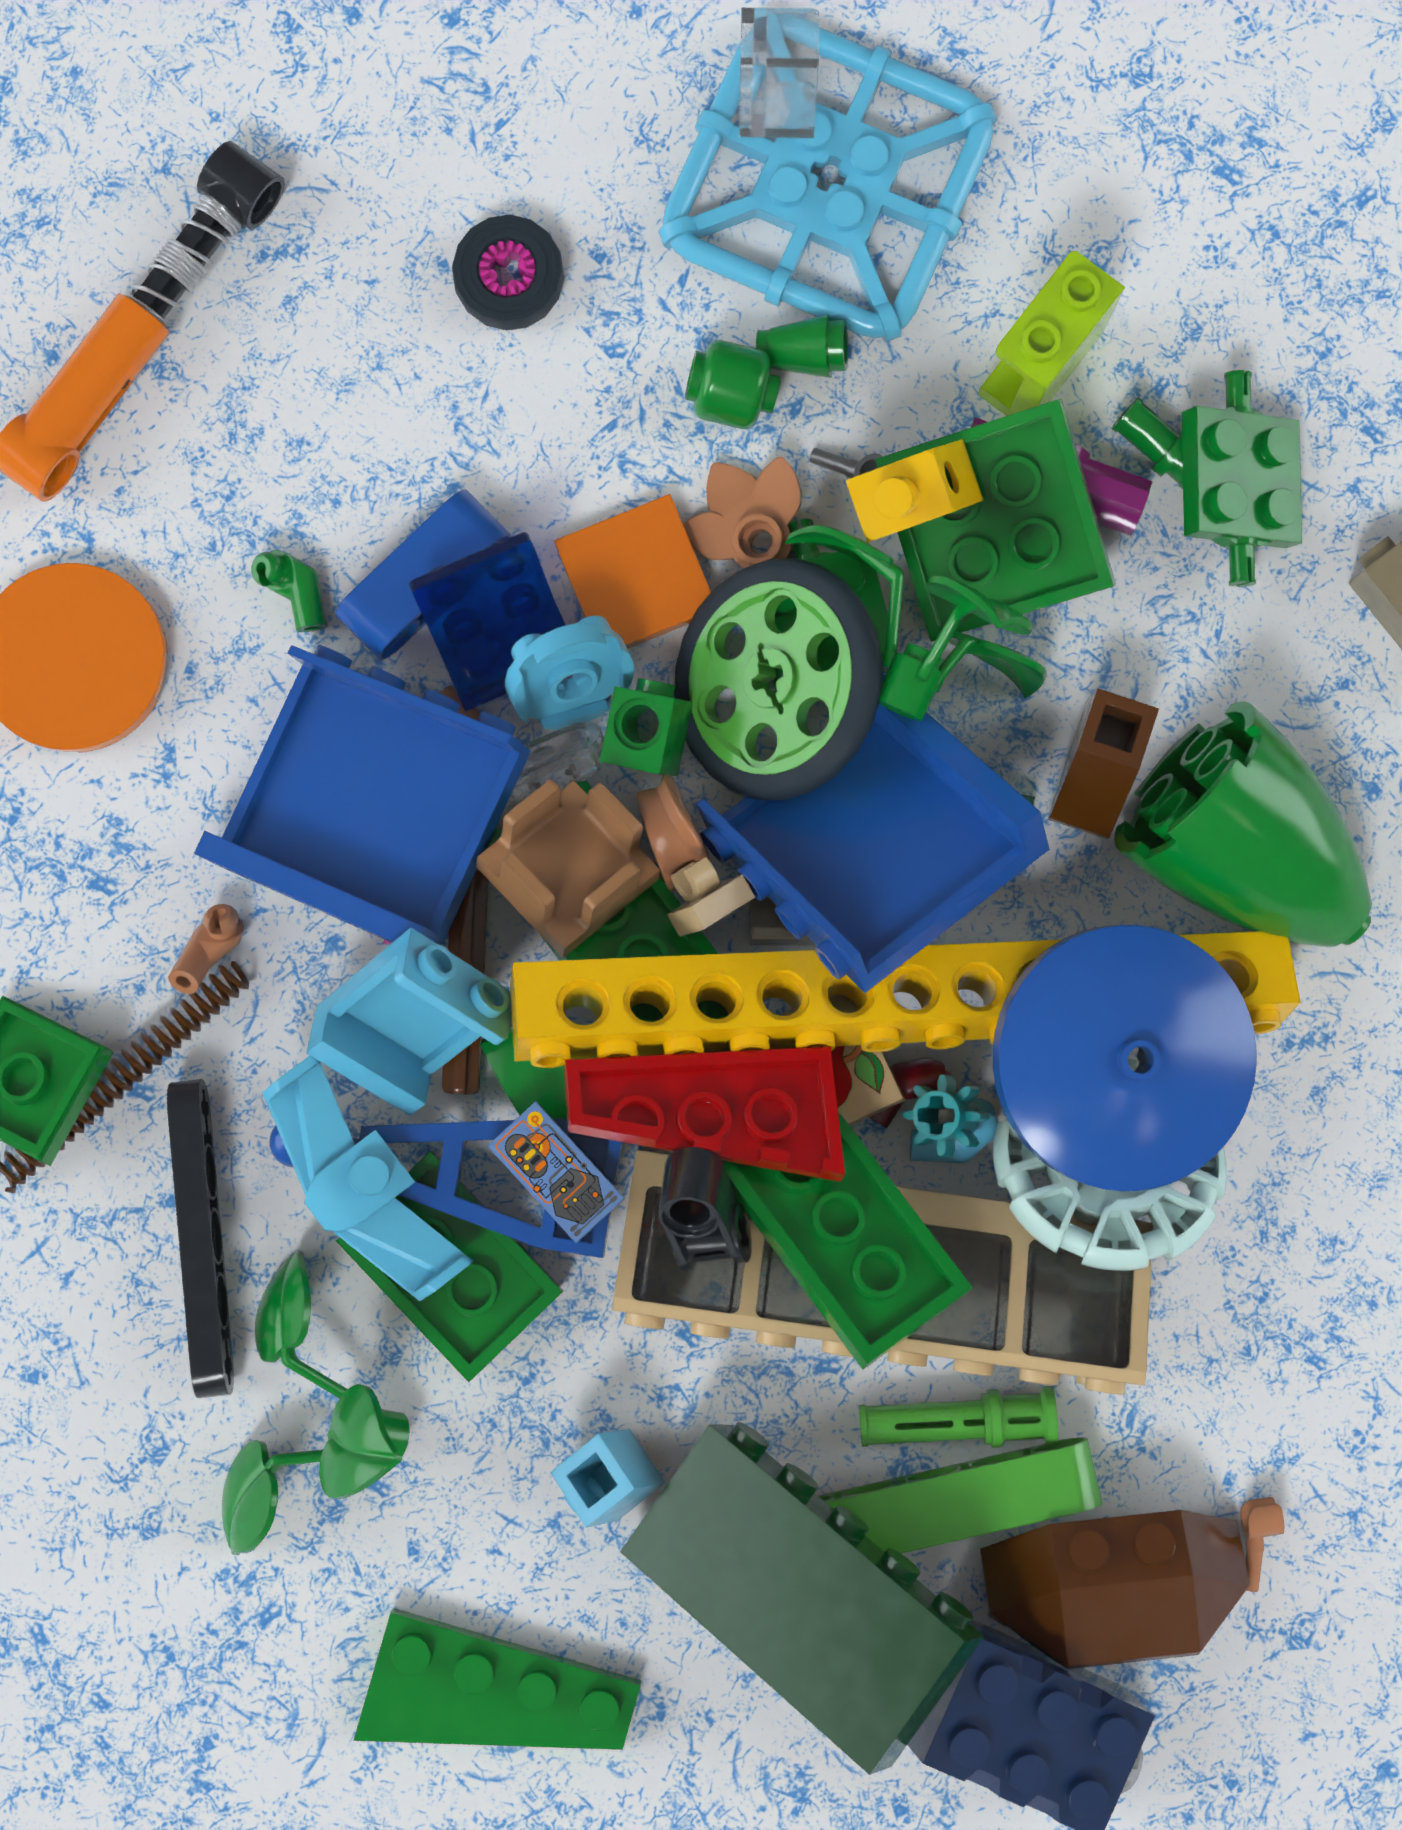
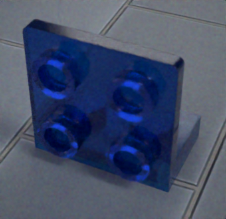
[409,532,566,712]

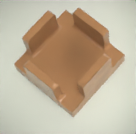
[476,779,660,958]

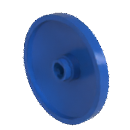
[993,925,1257,1191]

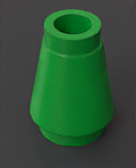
[756,314,848,378]

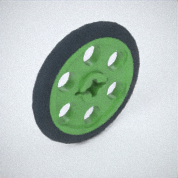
[674,558,883,800]

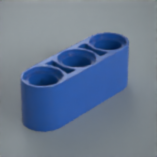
[336,489,511,661]

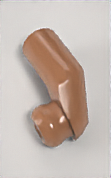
[168,904,244,994]

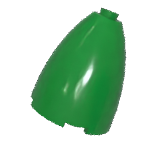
[1114,702,1372,947]

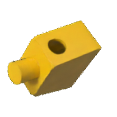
[846,439,983,543]

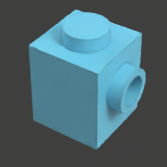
[550,1429,666,1528]

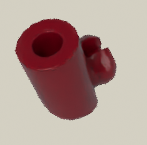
[869,1058,953,1129]

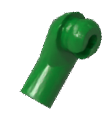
[251,550,327,632]

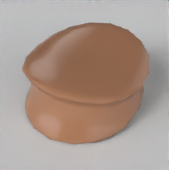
[636,774,710,891]

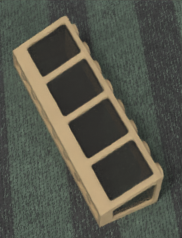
[612,1150,1153,1395]

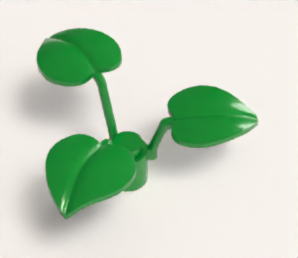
[785,525,1047,722]
[222,1250,410,1555]

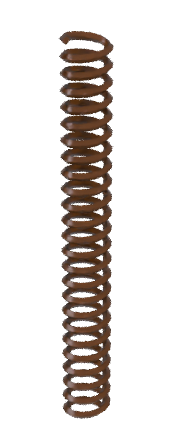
[0,961,249,1193]

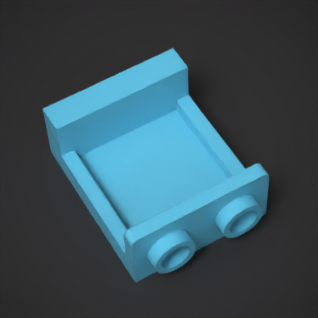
[306,928,511,1116]

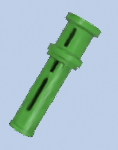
[859,1386,1058,1448]

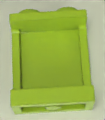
[978,251,1125,416]

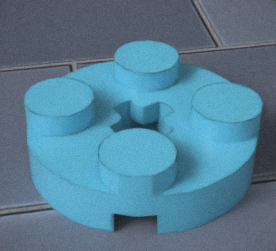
[505,615,634,730]

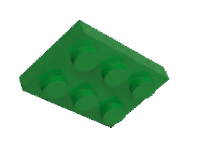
[336,1151,564,1382]

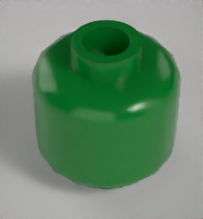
[685,340,780,429]

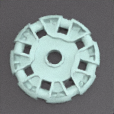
[993,1058,1227,1271]

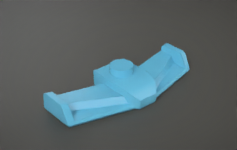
[262,1056,473,1301]

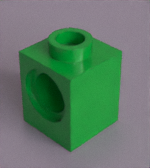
[599,678,693,777]

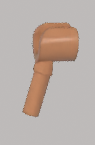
[1240,1497,1285,1592]

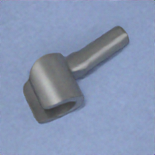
[810,448,882,478]

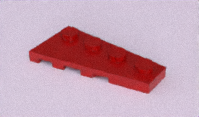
[564,1046,845,1182]

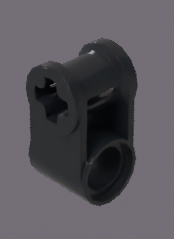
[659,1147,752,1271]

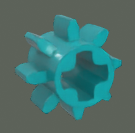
[903,1075,990,1157]

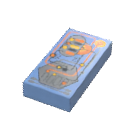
[488,1101,625,1243]

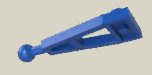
[269,1118,623,1258]

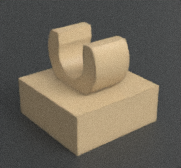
[667,857,755,937]

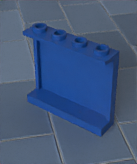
[194,645,531,945]
[696,674,1050,993]

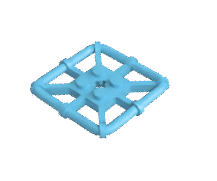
[658,10,997,342]

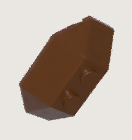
[980,1510,1250,1669]

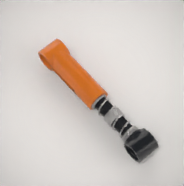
[0,141,285,502]

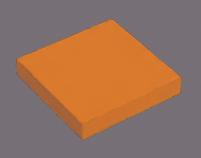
[554,494,711,649]

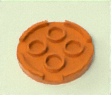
[0,563,168,753]

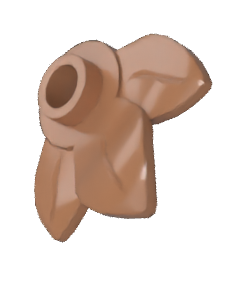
[683,457,801,569]

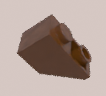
[1047,688,1159,840]

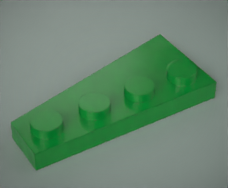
[353,1608,641,1750]

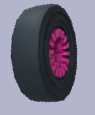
[452,215,564,331]

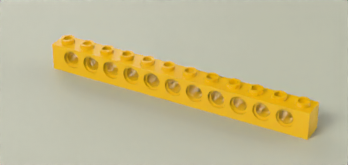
[510,931,1301,1068]

